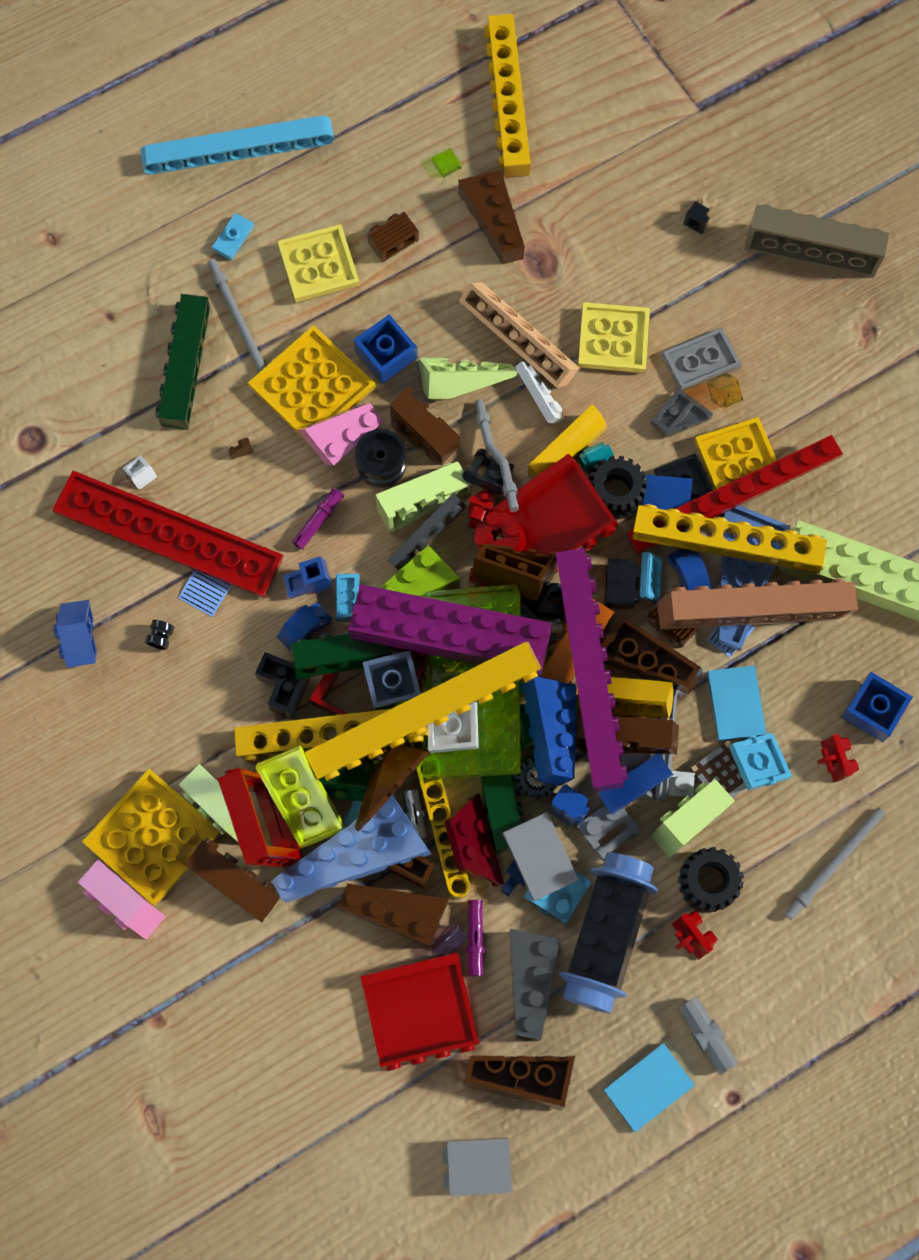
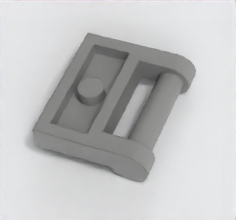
[576,805,642,861]

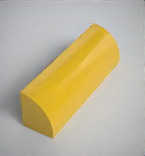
[527,404,607,479]
[576,677,673,719]

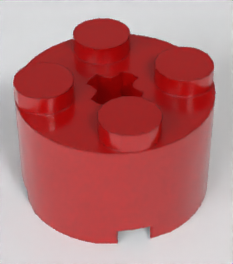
[474,511,526,552]

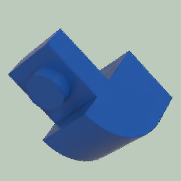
[667,549,711,591]
[283,556,331,599]
[276,603,333,651]

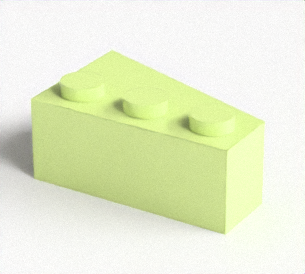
[179,764,262,842]
[651,779,735,858]

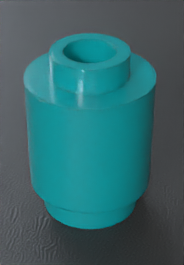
[578,442,614,472]

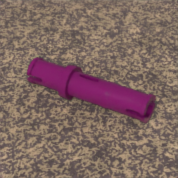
[291,487,345,550]
[466,900,486,977]

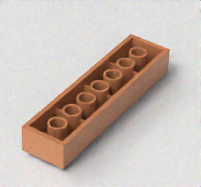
[657,579,858,630]

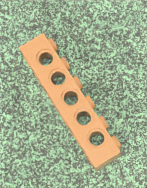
[459,282,579,388]

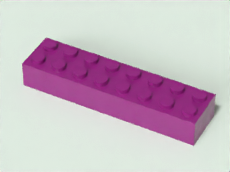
[348,584,551,677]

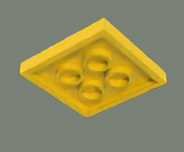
[694,417,777,490]

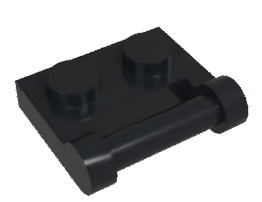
[462,448,515,495]

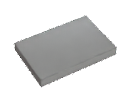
[661,328,742,392]
[502,812,579,901]

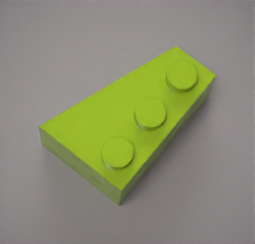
[380,545,460,598]

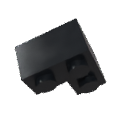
[255,652,311,719]

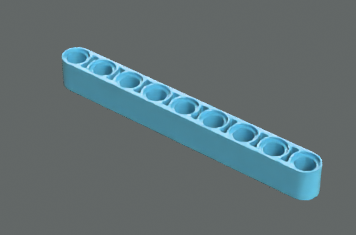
[140,116,334,174]

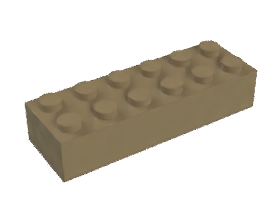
[744,204,889,278]

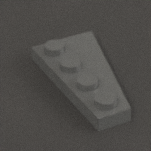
[388,493,467,570]

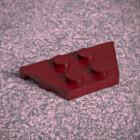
[444,794,504,887]

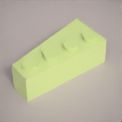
[376,462,471,533]

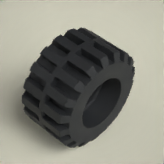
[589,456,647,519]
[678,847,744,912]

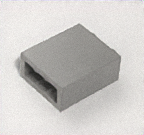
[442,1138,512,1196]

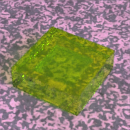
[432,148,462,178]

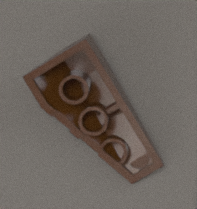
[355,745,429,831]

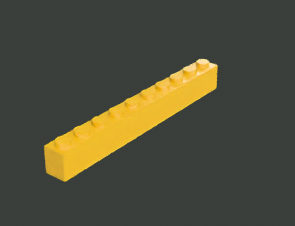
[304,642,542,781]

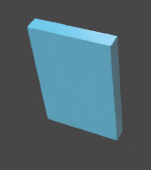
[707,665,766,742]
[604,1043,695,1132]

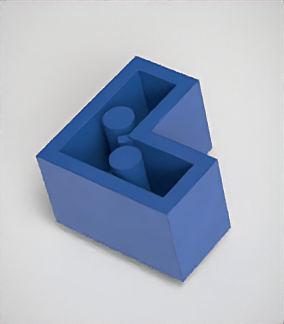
[53,600,97,668]

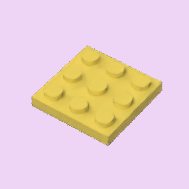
[277,224,360,303]
[578,302,650,373]

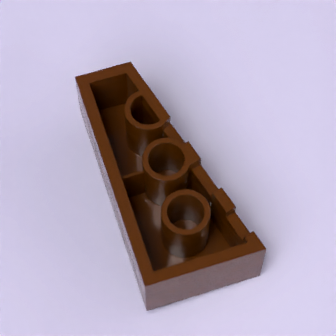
[600,616,703,694]
[176,834,280,923]
[463,1056,575,1111]

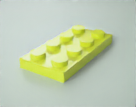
[255,745,345,849]

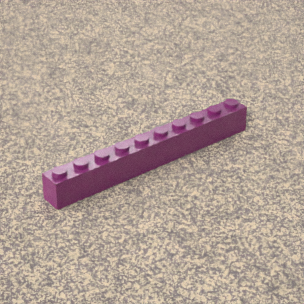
[556,548,628,792]

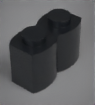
[605,558,640,609]

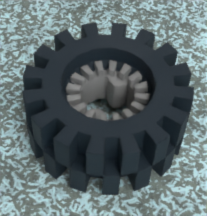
[515,753,558,800]

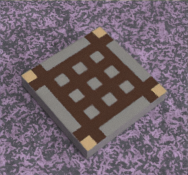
[690,740,746,798]

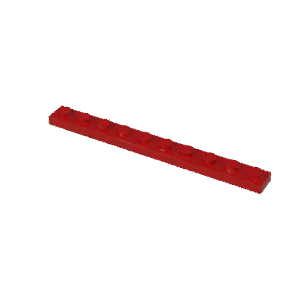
[626,435,843,555]

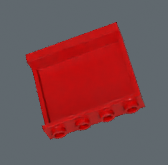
[493,453,619,573]
[360,953,479,1071]

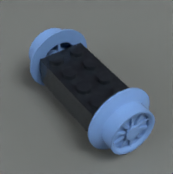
[559,852,658,1014]

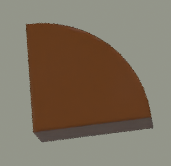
[229,437,253,459]

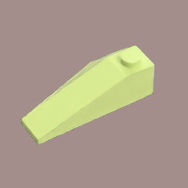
[419,358,518,402]

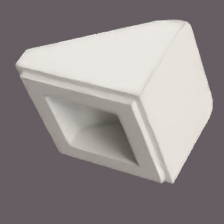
[122,456,157,489]

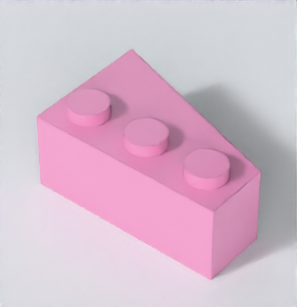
[298,403,384,465]
[78,860,166,939]

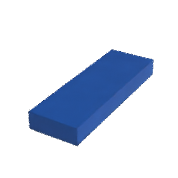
[598,753,673,815]

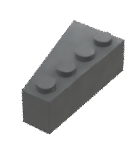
[509,929,559,1041]

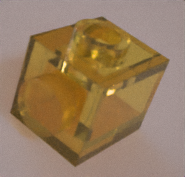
[706,372,744,409]

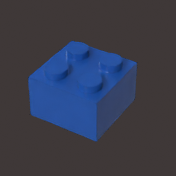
[353,314,418,384]
[841,672,913,743]

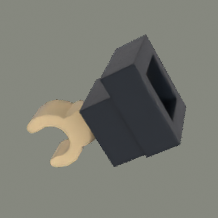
[683,194,717,234]

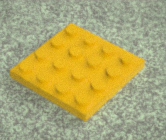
[248,325,376,442]
[82,768,221,907]

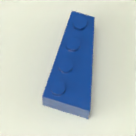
[520,677,577,786]

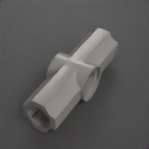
[678,997,738,1075]

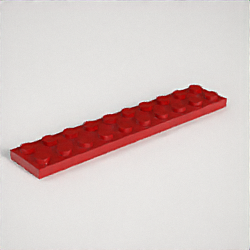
[52,470,284,598]

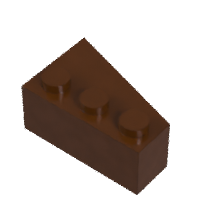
[390,386,460,465]
[472,544,557,602]

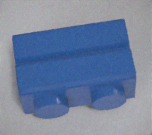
[549,784,590,827]

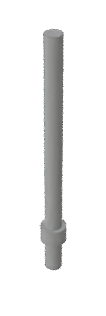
[207,259,266,372]
[784,808,885,920]

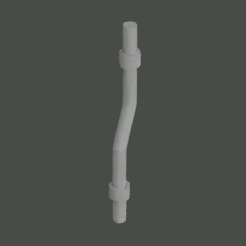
[475,399,519,512]

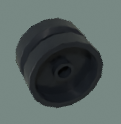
[355,429,406,488]

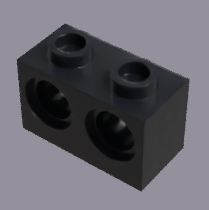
[519,583,565,621]

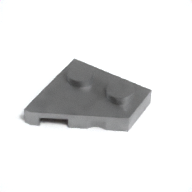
[650,388,714,437]

